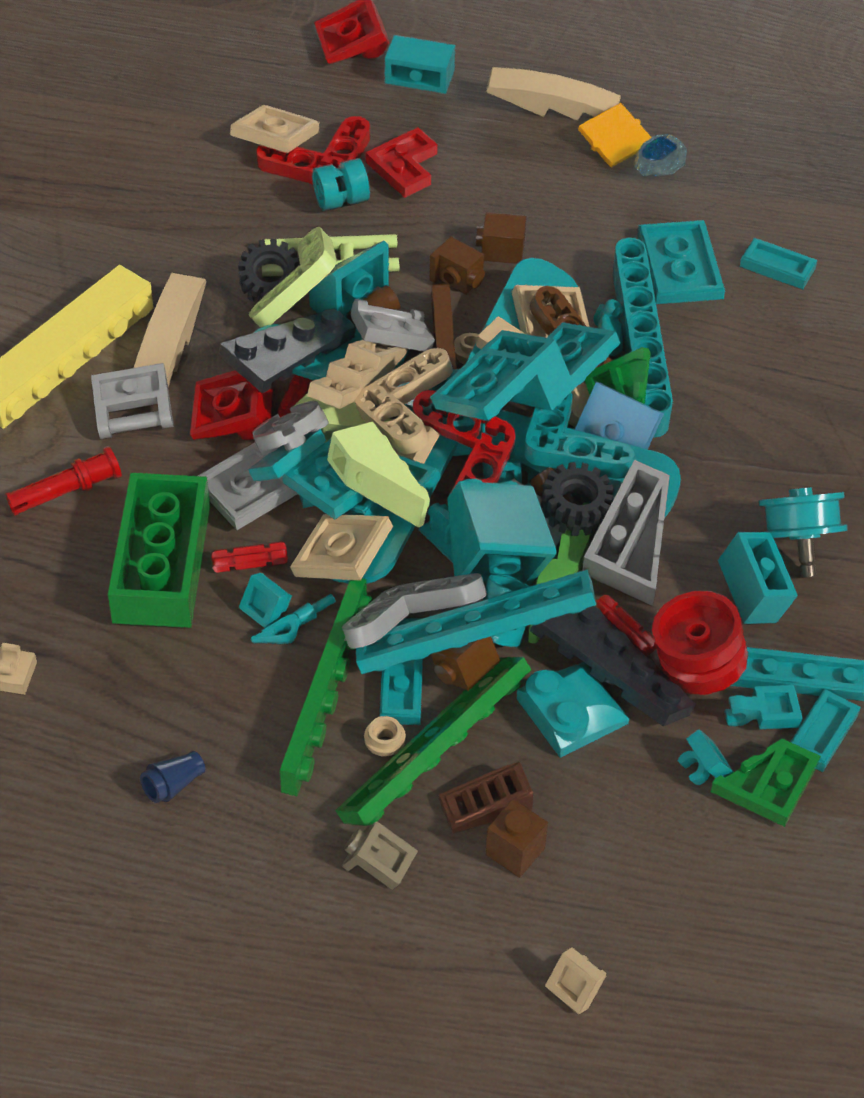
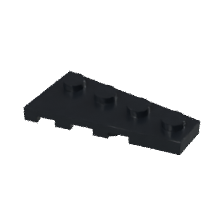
[219,308,356,394]
[530,606,696,726]

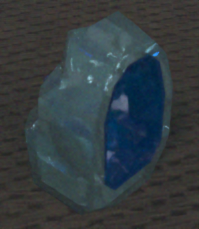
[634,134,687,176]

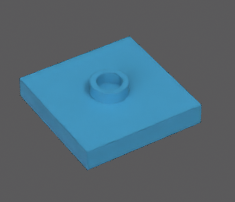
[575,382,664,449]

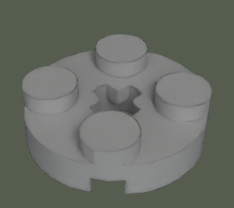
[252,401,329,456]

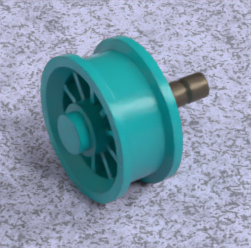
[758,487,848,578]

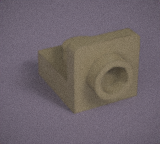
[342,821,418,889]

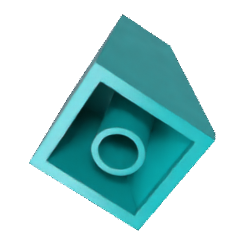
[447,479,556,586]

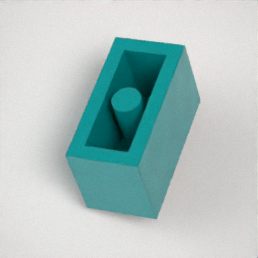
[385,35,455,94]
[718,532,798,624]

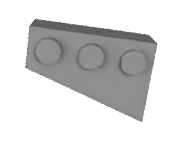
[583,460,670,606]

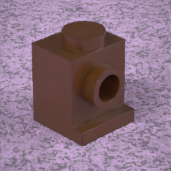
[429,237,485,294]

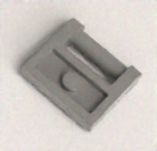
[351,299,435,351]
[91,363,174,439]

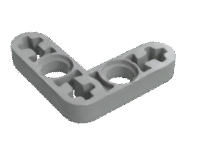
[342,573,487,648]

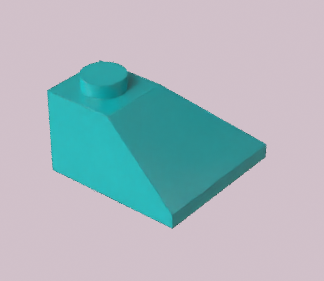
[309,241,389,318]

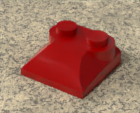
[314,0,389,64]
[190,370,273,440]

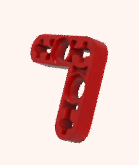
[256,116,370,188]
[413,390,516,494]

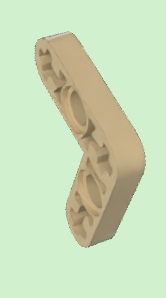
[354,348,453,454]

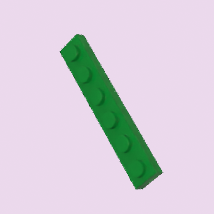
[280,578,372,796]
[335,657,532,826]

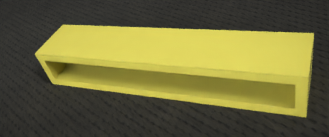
[0,265,154,429]

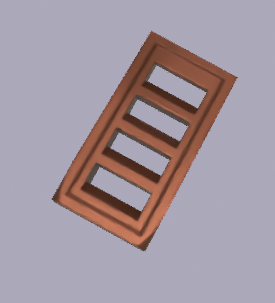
[439,762,534,833]

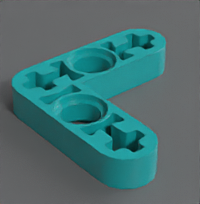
[524,393,635,479]

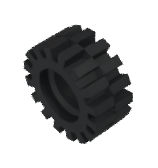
[238,239,300,302]
[540,462,614,536]

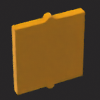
[578,103,654,167]

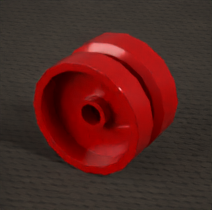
[652,591,748,695]

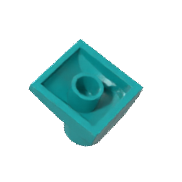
[516,662,629,758]

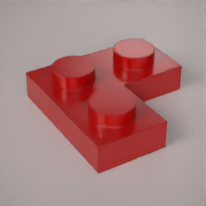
[365,127,438,198]

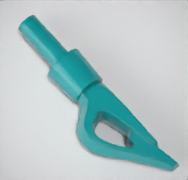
[250,594,336,644]

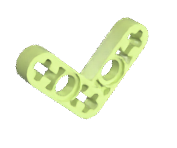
[249,227,337,328]

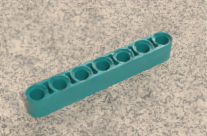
[612,238,673,437]

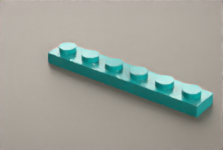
[356,569,596,674]

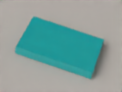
[637,220,725,304]

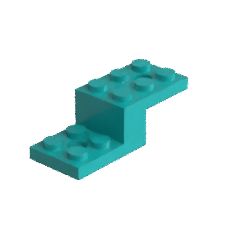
[430,322,620,421]

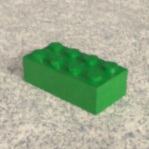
[108,473,210,628]

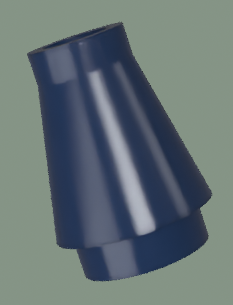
[140,751,205,803]

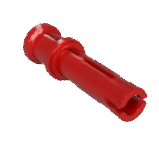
[5,446,122,516]

